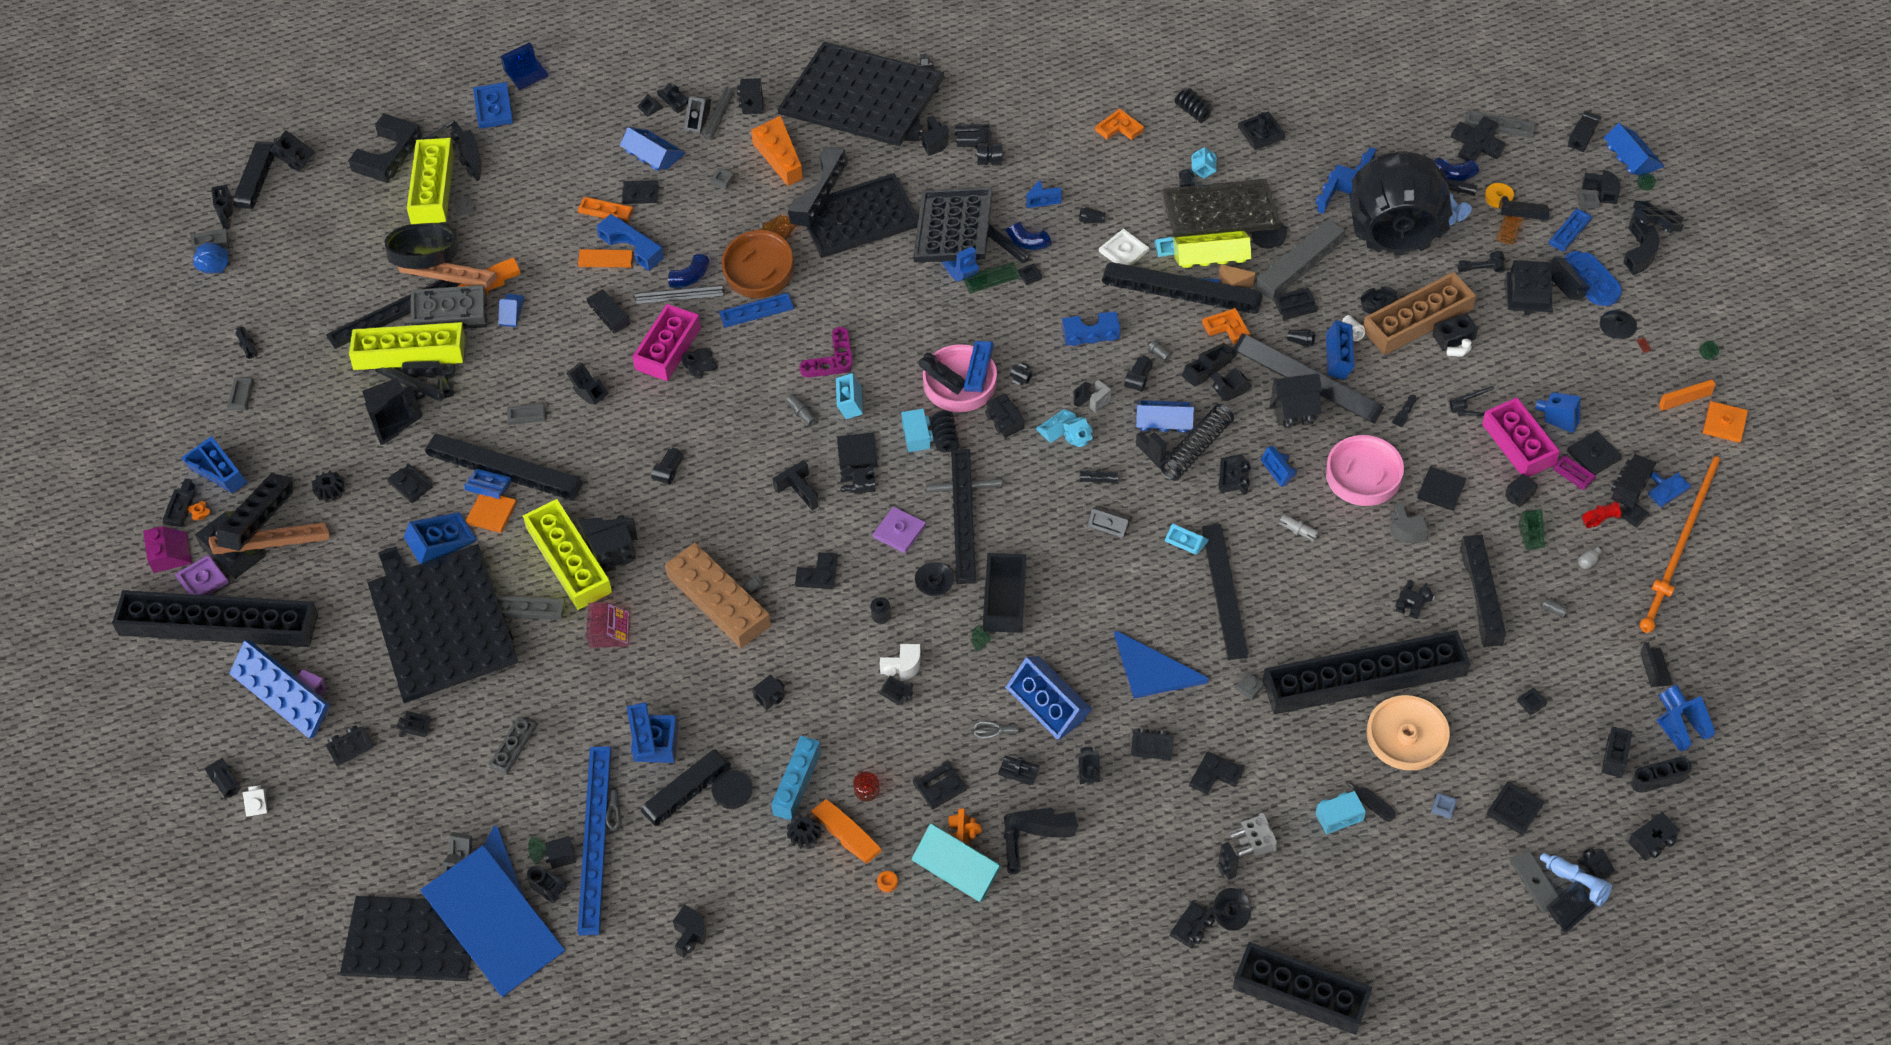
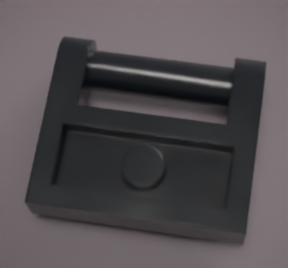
[912,760,967,810]

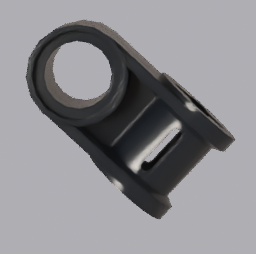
[527,866,568,903]

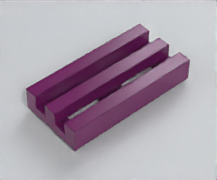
[1553,455,1596,490]

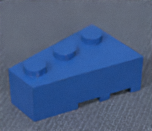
[181,436,248,494]

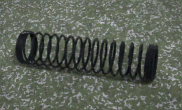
[1160,404,1234,481]

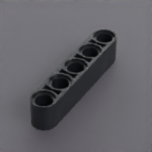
[233,141,274,209]
[641,749,731,826]

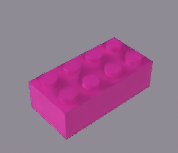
[632,304,701,381]
[1482,398,1560,477]

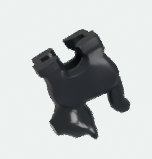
[840,465,875,494]
[1395,580,1435,619]

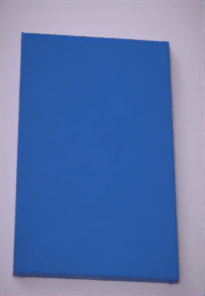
[420,845,565,997]

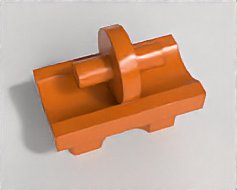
[948,808,982,845]

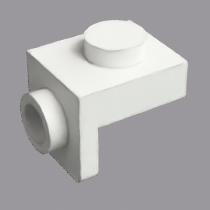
[243,785,268,817]

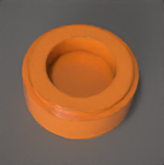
[877,871,898,892]

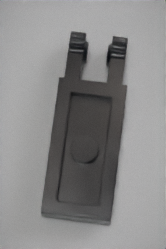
[918,353,965,395]

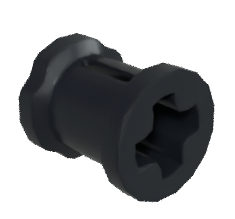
[1179,169,1195,192]

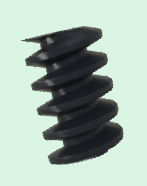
[1175,88,1212,123]
[931,410,959,453]

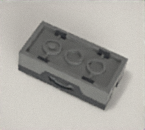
[411,285,487,329]

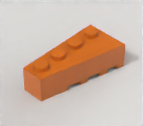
[751,116,803,186]

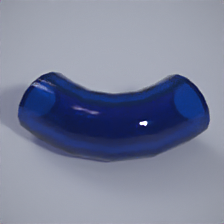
[1434,157,1479,181]
[1005,221,1052,251]
[669,254,710,288]

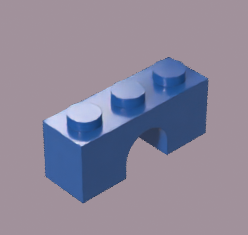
[1062,311,1120,346]

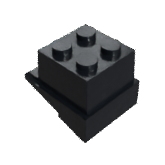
[1504,260,1553,316]
[1269,373,1322,428]
[362,378,422,445]
[579,515,638,571]

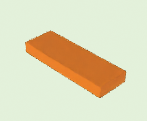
[578,197,634,223]
[578,249,633,268]
[1659,379,1716,411]

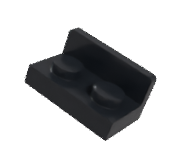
[1219,454,1251,495]
[325,725,373,767]
[1131,728,1174,761]
[1170,901,1215,949]

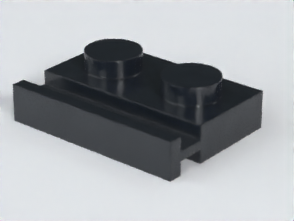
[622,180,659,204]
[1274,288,1318,320]
[387,463,433,503]
[1546,882,1596,932]

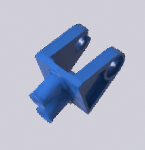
[1656,684,1715,752]

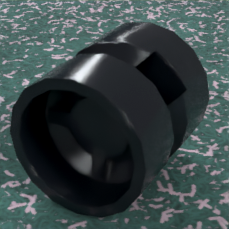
[977,143,1002,165]

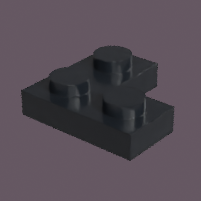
[795,552,838,589]
[1189,751,1244,795]

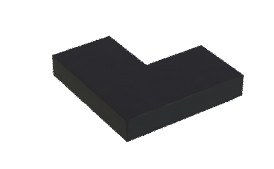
[1136,431,1167,469]

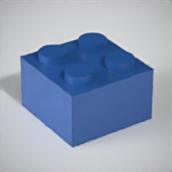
[631,715,678,763]

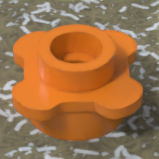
[188,501,210,520]

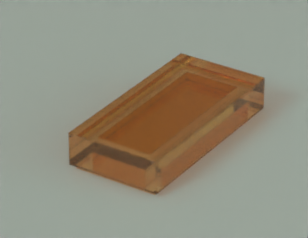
[1496,216,1523,245]

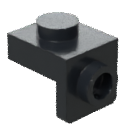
[879,675,914,705]
[1577,848,1615,879]

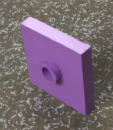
[873,507,926,553]
[175,555,229,595]

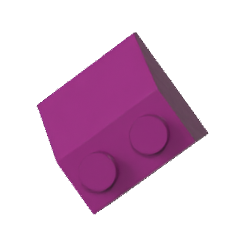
[143,526,192,573]

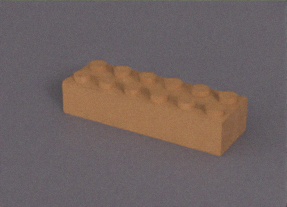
[1363,272,1476,355]
[665,542,771,648]

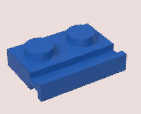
[464,469,511,499]

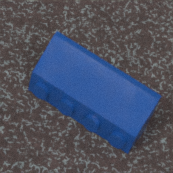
[1005,656,1092,740]

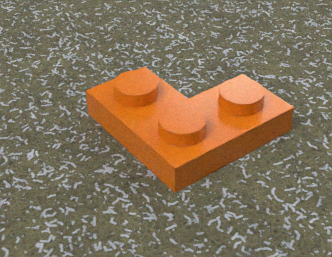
[1095,108,1144,140]
[1202,308,1251,344]

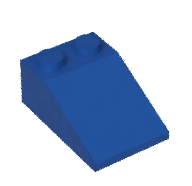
[404,512,477,564]

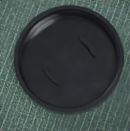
[385,223,458,269]

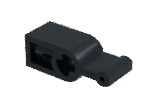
[1567,111,1601,152]
[211,184,233,230]

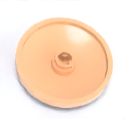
[1367,695,1450,770]

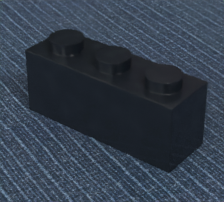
[1611,454,1656,508]

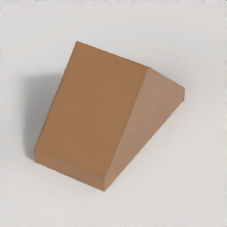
[1219,264,1256,288]

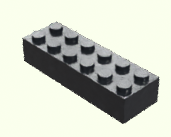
[1233,942,1373,1035]

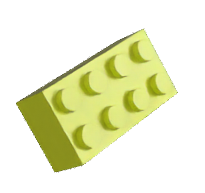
[1173,231,1251,268]

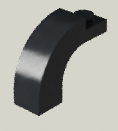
[1623,216,1659,275]

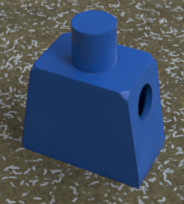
[1536,392,1581,433]

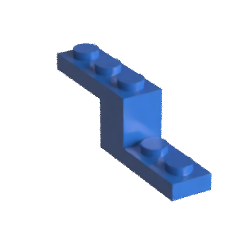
[1316,147,1376,214]

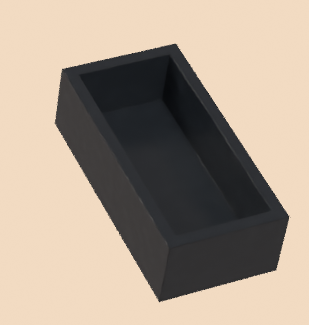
[983,553,1026,633]

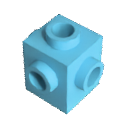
[1191,147,1217,179]
[1063,417,1093,447]

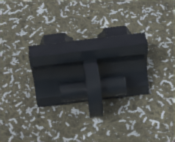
[657,83,689,113]
[1078,747,1100,785]
[998,755,1040,785]

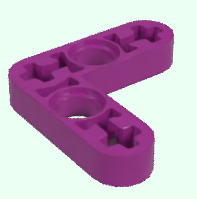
[799,327,853,377]

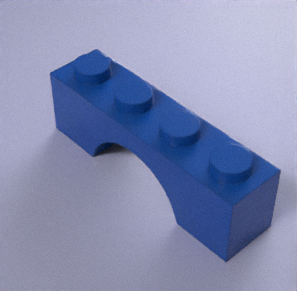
[596,214,664,271]

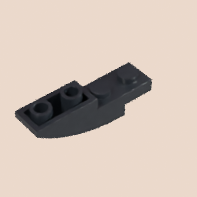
[450,122,482,181]

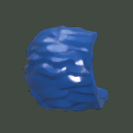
[193,243,228,274]

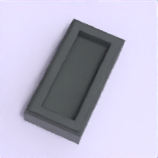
[227,378,254,411]
[507,403,546,425]

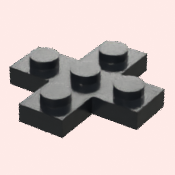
[1451,116,1506,164]
[1633,201,1684,233]

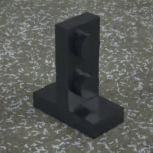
[772,460,819,510]

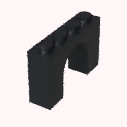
[348,113,422,183]

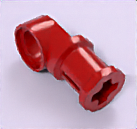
[1582,501,1621,528]

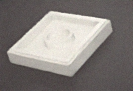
[1099,229,1149,266]

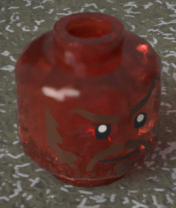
[853,771,880,802]

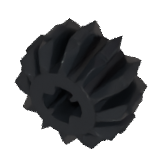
[312,470,345,503]
[787,813,822,849]

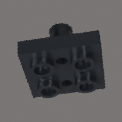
[1238,111,1286,150]

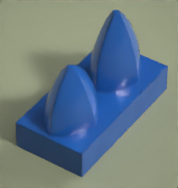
[1260,446,1297,487]

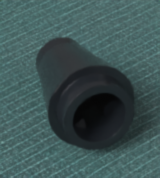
[1079,206,1106,224]
[1287,329,1315,347]

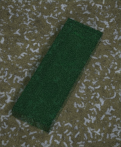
[963,262,1020,294]

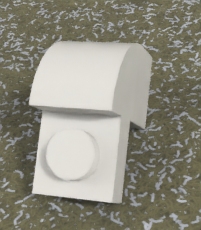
[880,644,921,681]

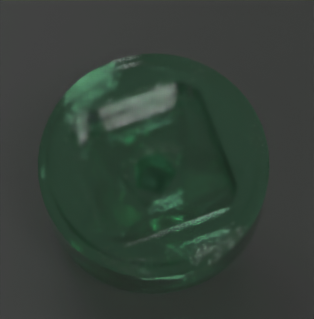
[1637,174,1656,191]
[1699,341,1719,360]

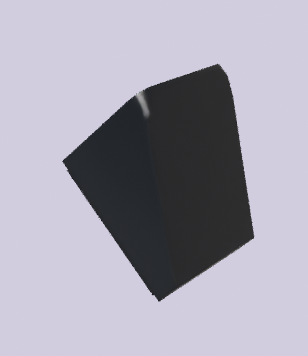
[637,94,663,117]

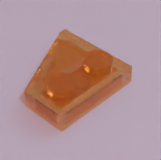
[751,214,797,240]

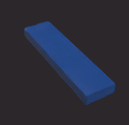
[719,293,794,328]

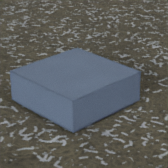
[1431,793,1457,819]

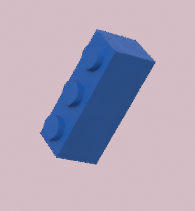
[1326,320,1354,380]

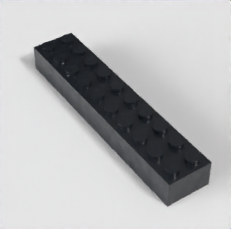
[112,590,318,647]
[1263,630,1470,714]

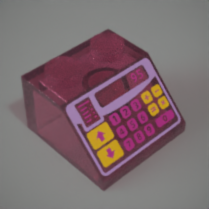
[586,602,630,648]

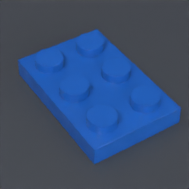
[473,82,513,129]

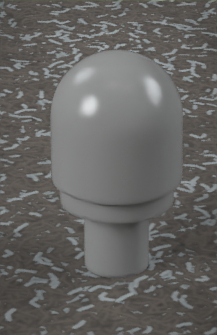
[1578,547,1602,569]

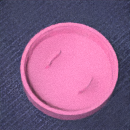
[923,345,997,412]
[1326,435,1404,506]

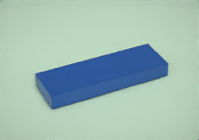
[1549,208,1592,252]
[964,341,994,392]
[626,702,657,761]

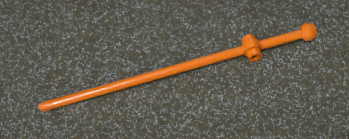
[1639,456,1720,633]

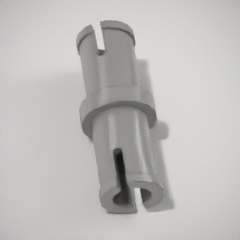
[1279,513,1319,542]

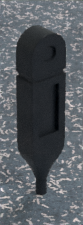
[1349,782,1395,822]

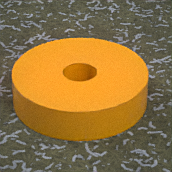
[1485,183,1514,208]

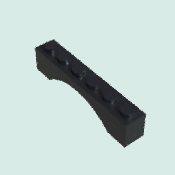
[788,146,848,227]
[1460,535,1506,647]

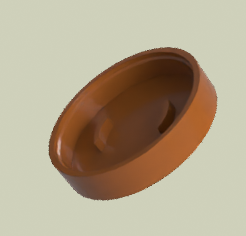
[722,230,795,298]

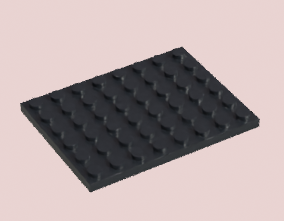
[777,42,945,146]
[367,544,519,703]

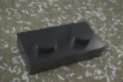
[1217,841,1239,880]

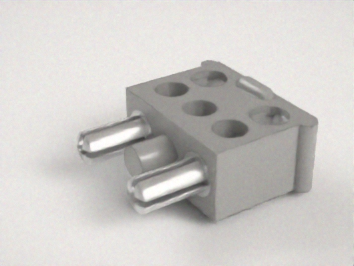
[1229,813,1277,856]

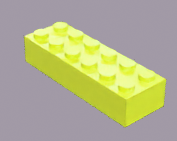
[407,138,454,224]
[349,322,466,370]
[523,499,612,610]

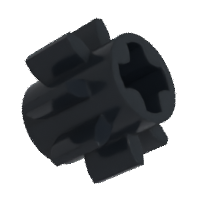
[1010,362,1033,386]

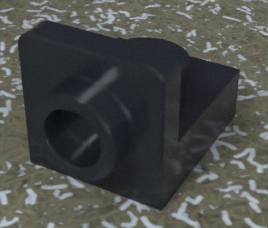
[378,547,404,575]
[397,711,430,737]

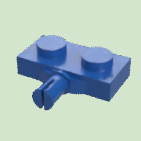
[1648,472,1691,508]

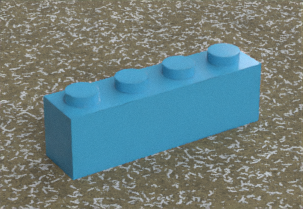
[771,736,821,820]

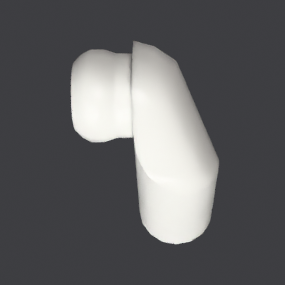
[1447,339,1472,357]

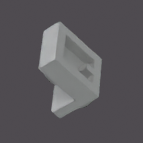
[1090,380,1111,413]

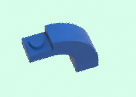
[942,246,979,281]

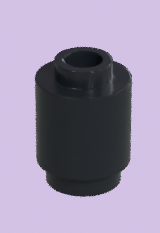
[870,597,891,624]

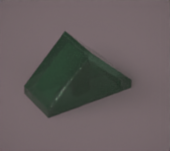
[1518,509,1545,550]

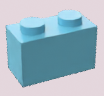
[836,373,863,419]
[901,409,933,452]
[1315,791,1366,834]

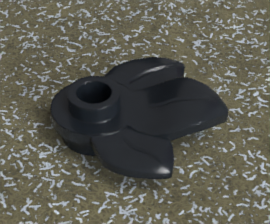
[681,348,717,379]

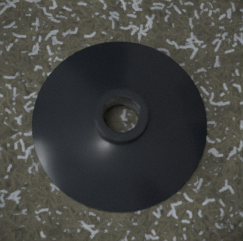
[1600,310,1637,339]
[915,562,954,596]
[1213,888,1251,931]

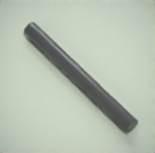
[926,479,1002,493]

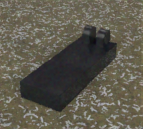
[1499,196,1550,220]

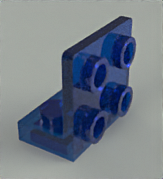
[500,42,548,90]

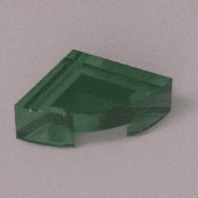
[971,625,991,652]
[528,836,547,864]

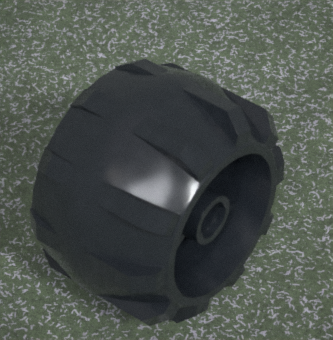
[1349,151,1453,256]

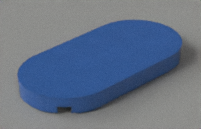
[1565,251,1621,306]

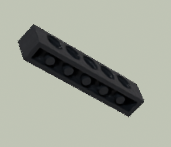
[216,473,293,551]

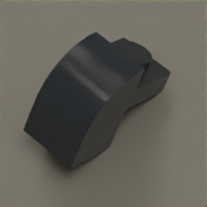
[921,115,948,156]
[1582,170,1620,204]
[566,362,609,405]
[1211,368,1252,401]
[673,904,706,958]

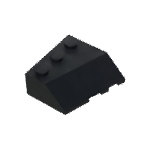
[195,511,266,579]

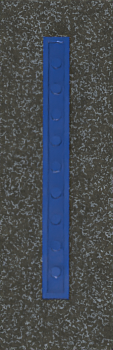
[578,746,611,936]

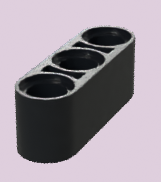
[587,289,630,334]
[1631,757,1692,793]

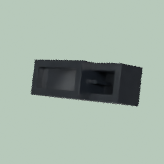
[1182,343,1237,387]
[1009,807,1078,838]

